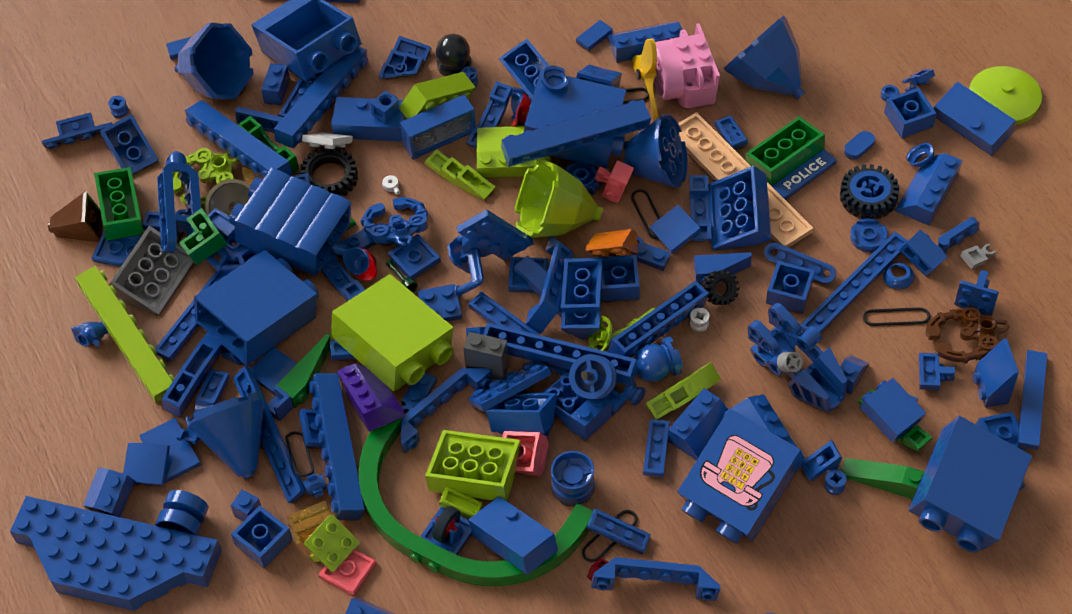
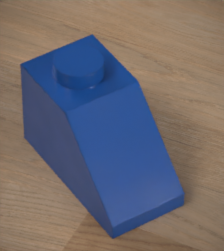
[840,355,869,395]

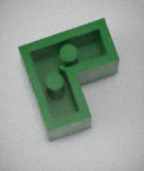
[179,208,228,265]

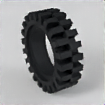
[300,147,358,196]

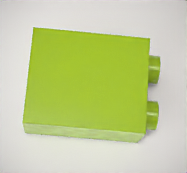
[331,274,454,392]

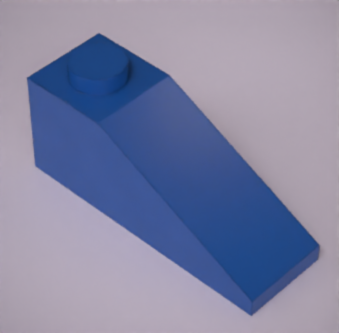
[694,252,752,286]

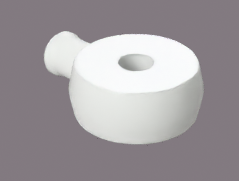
[382,175,401,195]

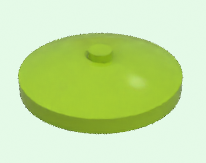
[969,66,1042,125]

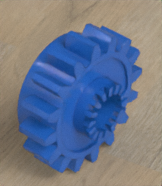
[564,161,601,195]

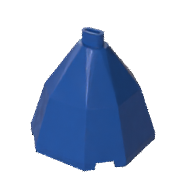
[723,15,805,100]
[175,22,253,99]

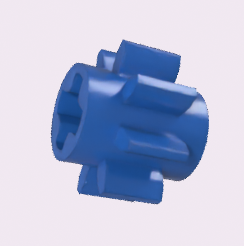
[303,471,327,498]

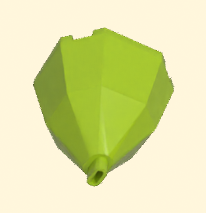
[515,158,603,238]

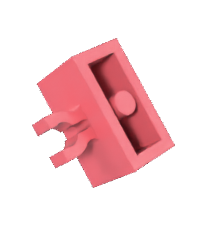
[595,160,634,204]

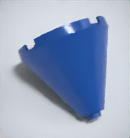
[185,391,265,479]

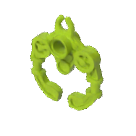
[172,148,238,208]

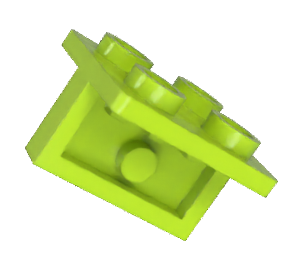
[304,514,360,572]

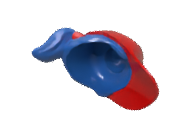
[511,87,532,127]
[331,244,377,281]

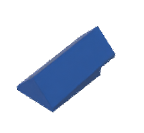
[561,258,603,340]

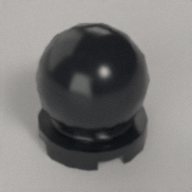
[436,33,472,76]

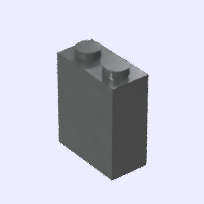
[463,332,509,380]

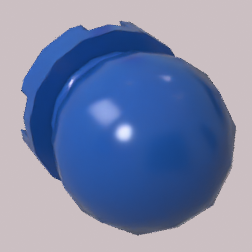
[634,337,683,382]

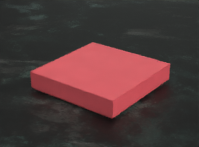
[319,549,377,596]

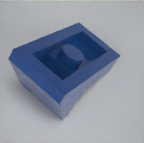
[801,440,842,481]

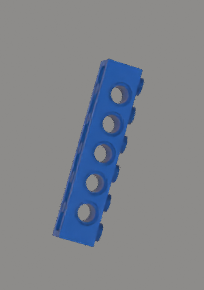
[608,281,709,358]

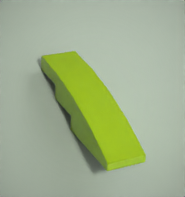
[424,149,496,200]

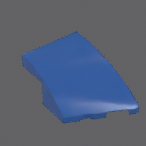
[378,36,432,79]

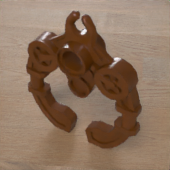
[925,307,1010,364]

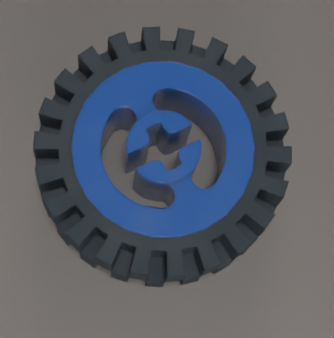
[840,164,899,219]

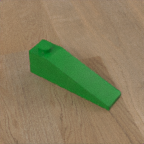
[275,333,331,408]
[841,458,924,499]

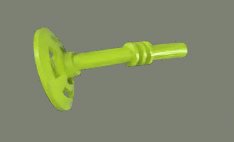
[588,308,655,351]

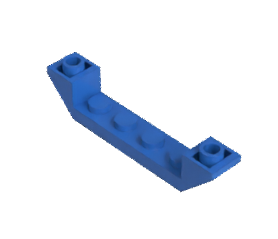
[525,236,574,334]
[401,368,492,453]
[591,557,720,601]

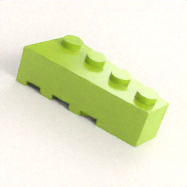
[399,72,476,119]

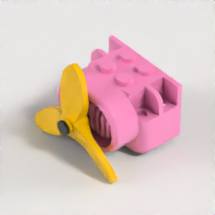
[632,23,720,120]

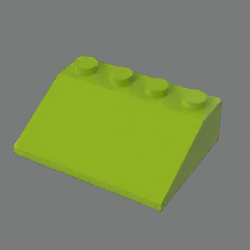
[477,126,550,178]
[425,430,520,501]

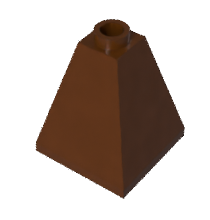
[48,192,103,242]

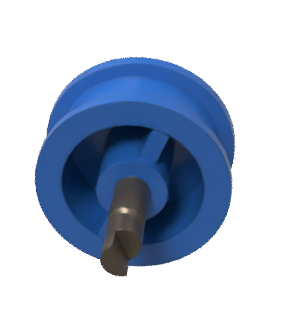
[569,354,617,399]

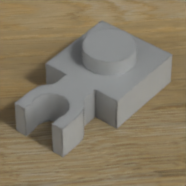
[960,243,996,269]

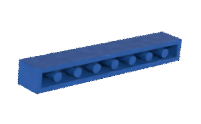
[274,47,368,149]
[185,100,292,179]
[501,100,651,167]
[483,322,639,386]
[309,373,365,521]

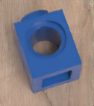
[371,91,399,123]

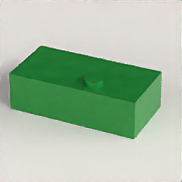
[746,116,825,186]
[94,167,143,241]

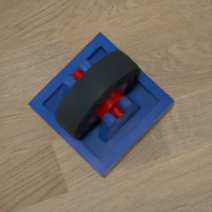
[420,506,472,555]

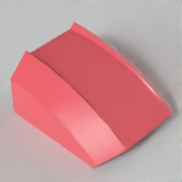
[502,431,549,476]

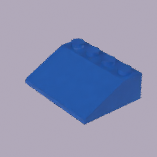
[708,165,771,250]

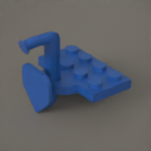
[448,209,534,297]

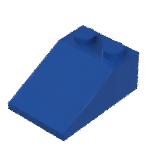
[100,114,159,175]
[972,339,1019,407]

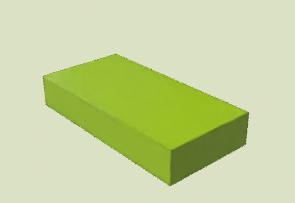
[438,486,483,519]

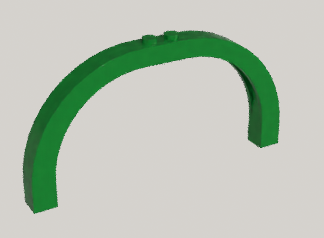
[359,418,593,587]

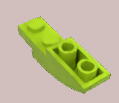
[645,362,721,420]

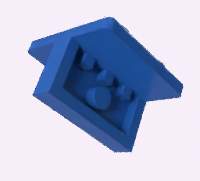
[954,270,999,316]

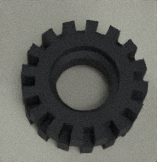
[702,270,740,305]

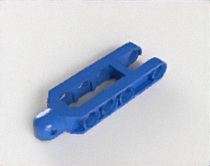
[157,151,201,253]

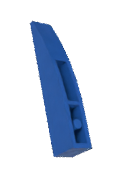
[162,332,224,418]

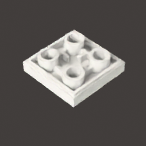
[302,132,353,149]

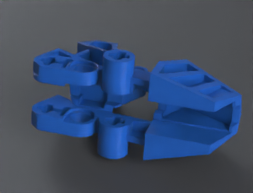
[747,303,847,413]

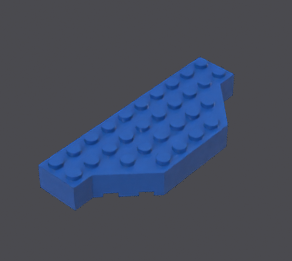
[10,496,221,611]

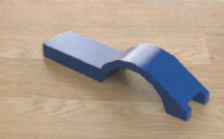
[177,369,230,444]

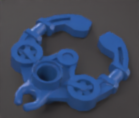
[360,197,428,247]

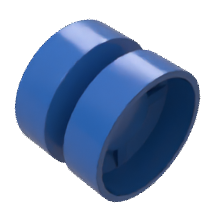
[551,451,595,505]
[155,490,209,535]

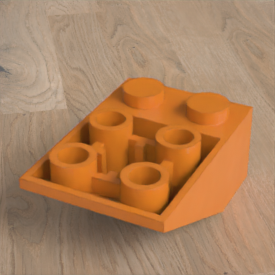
[586,229,638,257]

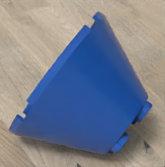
[623,114,688,188]

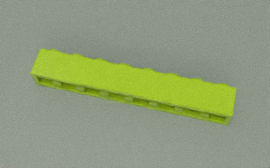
[75,266,174,403]

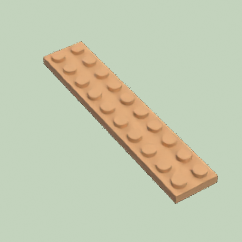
[678,112,813,248]

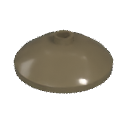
[205,179,250,216]

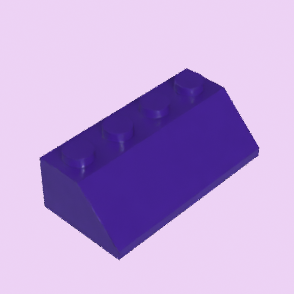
[337,363,406,432]

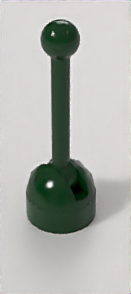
[386,260,418,293]

